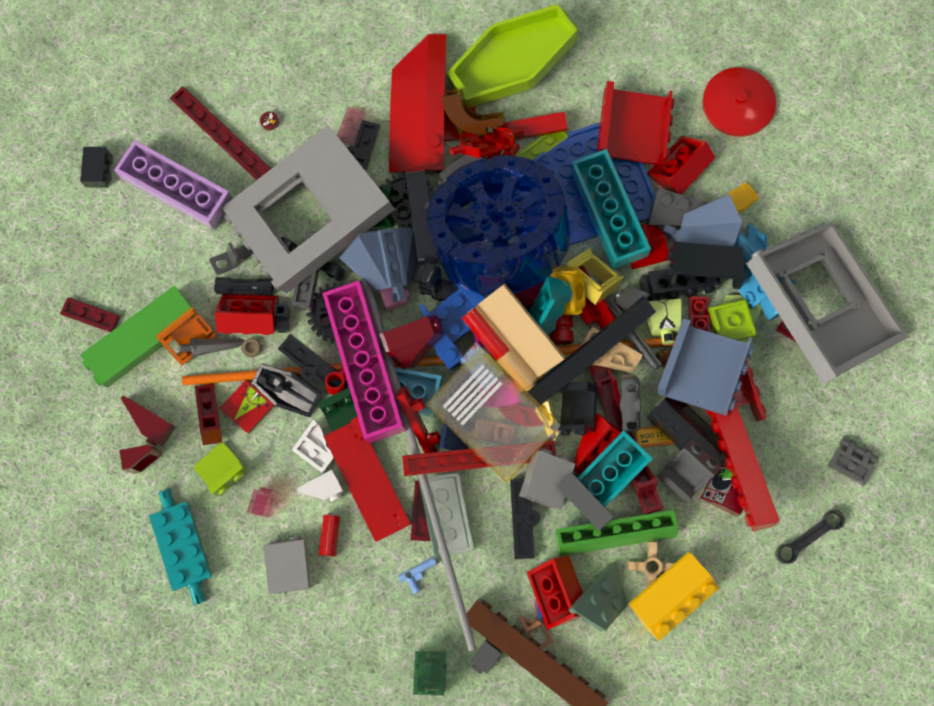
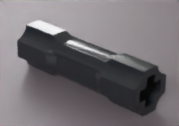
[214,277,274,296]

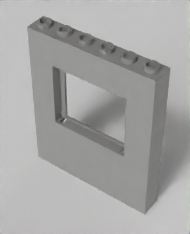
[221,125,395,294]
[746,222,908,384]

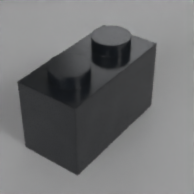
[80,147,113,188]

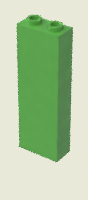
[80,285,196,388]

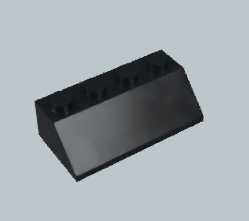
[646,397,724,461]

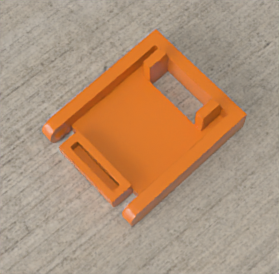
[156,307,217,365]

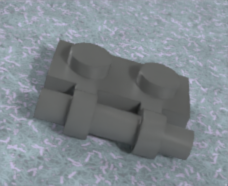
[828,437,879,486]

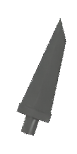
[181,338,245,357]

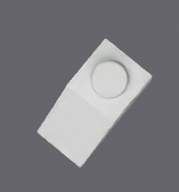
[296,470,344,503]

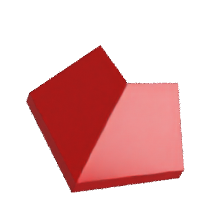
[630,224,668,270]

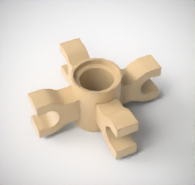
[627,542,675,587]

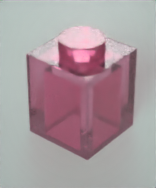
[247,487,276,518]

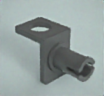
[209,242,253,275]

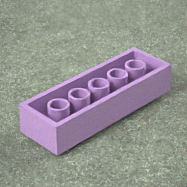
[114,140,233,230]

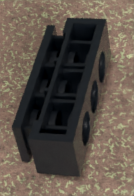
[639,269,721,301]

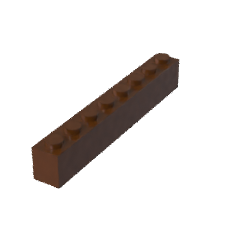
[467,599,608,706]

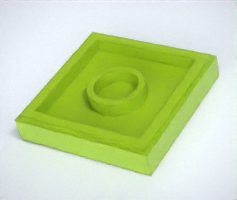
[708,299,757,341]

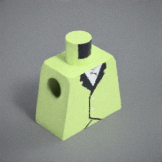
[646,299,681,345]

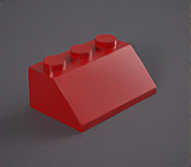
[647,136,716,195]
[215,294,279,335]
[526,555,583,630]

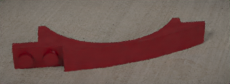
[589,365,663,515]

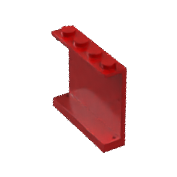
[597,81,675,166]

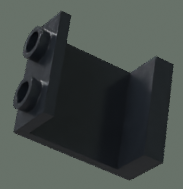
[551,382,598,436]

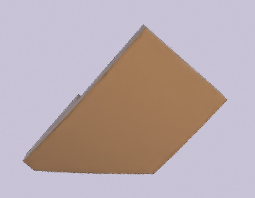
[518,616,554,650]

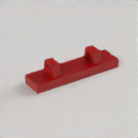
[397,386,441,453]

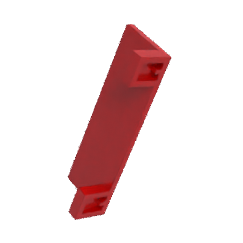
[324,417,411,542]

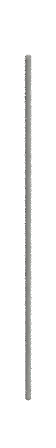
[361,278,477,652]

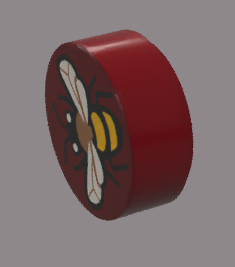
[260,111,279,131]

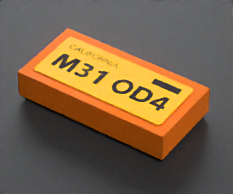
[634,426,674,448]

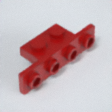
[578,265,615,330]
[734,357,766,421]

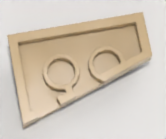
[580,327,643,373]

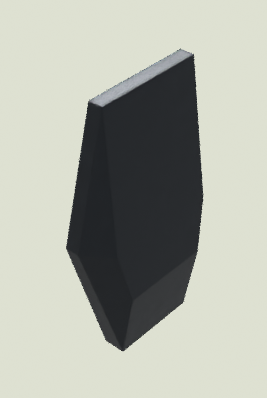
[252,363,322,417]

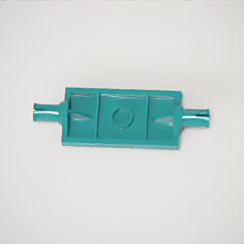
[149,488,212,606]

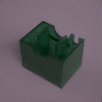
[413,650,447,696]

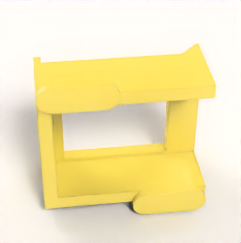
[567,247,624,305]

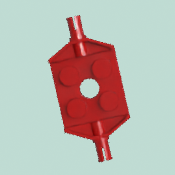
[450,127,523,159]

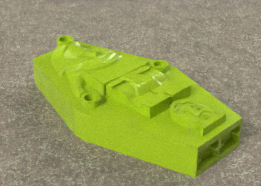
[446,4,579,108]

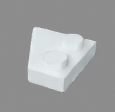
[292,420,334,473]

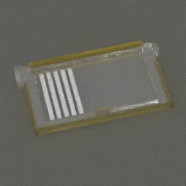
[425,343,561,483]

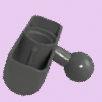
[620,374,641,433]

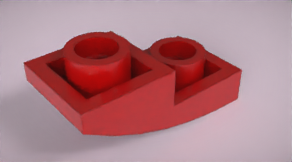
[688,297,710,332]

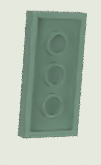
[419,472,474,558]

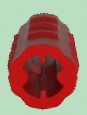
[319,515,340,557]

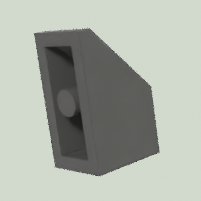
[615,286,649,312]

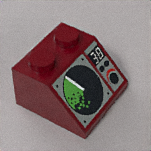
[700,464,744,517]

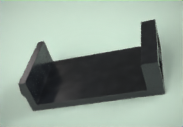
[667,242,745,289]

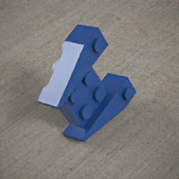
[420,278,486,371]

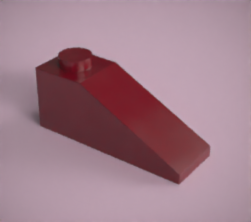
[194,383,222,445]
[121,395,175,447]

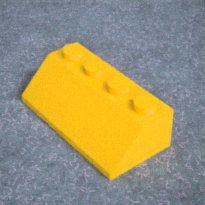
[628,552,719,641]

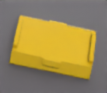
[726,182,759,214]

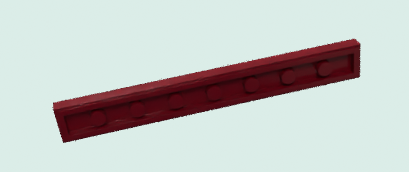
[170,86,271,180]

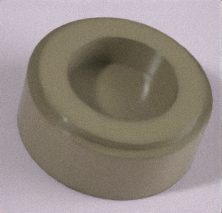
[241,338,261,358]

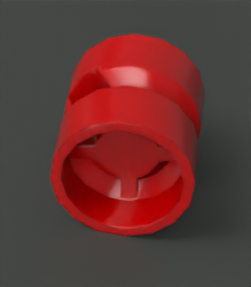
[549,315,574,345]

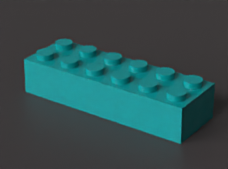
[570,149,651,269]

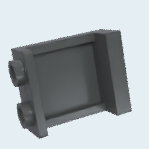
[657,439,721,503]

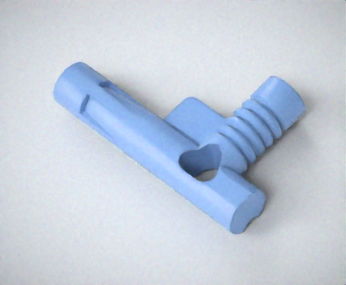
[398,557,437,594]

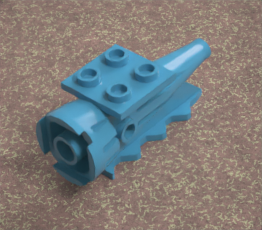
[735,223,797,321]

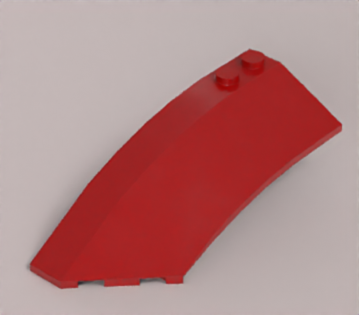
[389,34,446,173]

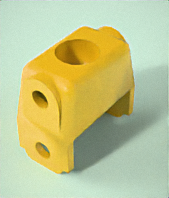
[538,265,586,315]

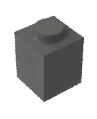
[470,641,501,674]

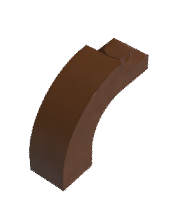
[442,89,506,135]

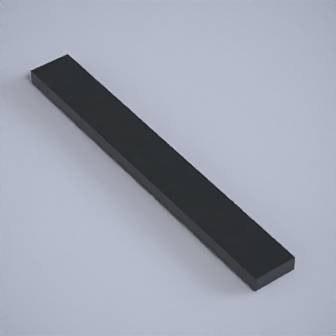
[521,296,656,410]

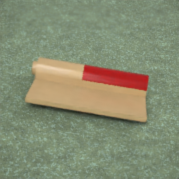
[461,284,565,391]

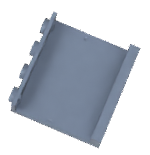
[658,318,754,416]

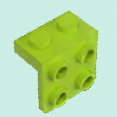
[194,443,248,496]

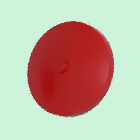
[702,67,776,137]

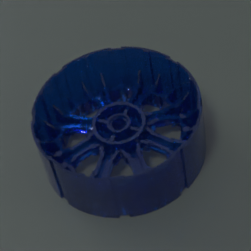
[427,155,571,295]

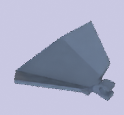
[663,195,743,247]
[339,227,418,303]

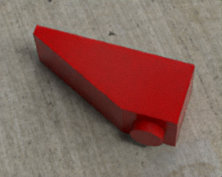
[573,413,621,475]

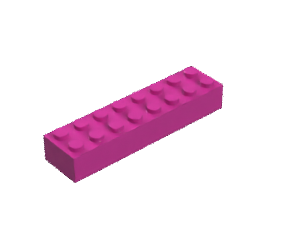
[322,281,407,443]

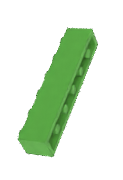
[555,510,679,556]

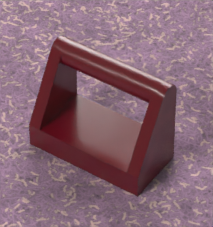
[120,445,162,474]

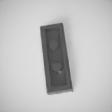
[557,472,613,531]

